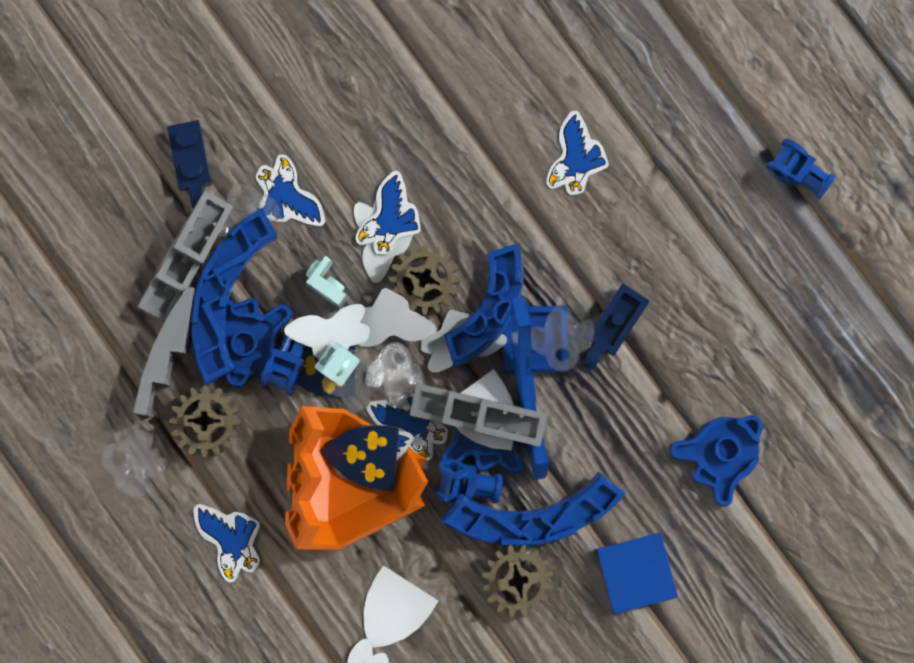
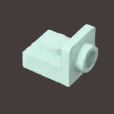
[306,256,347,309]
[314,340,360,386]

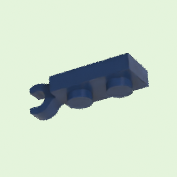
[167,120,212,208]
[581,283,650,371]

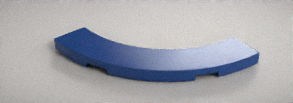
[191,208,278,385]
[511,297,549,480]
[441,472,626,546]

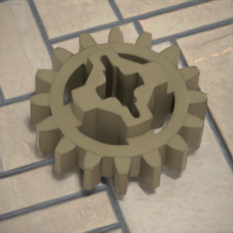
[389,244,461,316]
[169,385,243,458]
[482,545,554,617]

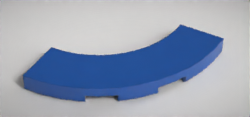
[444,243,523,367]

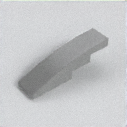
[137,190,234,323]
[133,287,196,417]
[409,383,548,447]

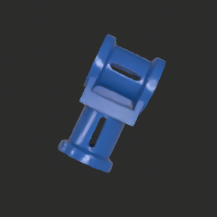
[766,139,836,200]
[260,335,306,396]
[433,459,503,504]

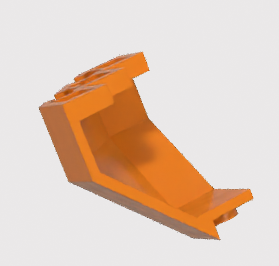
[285,406,428,550]

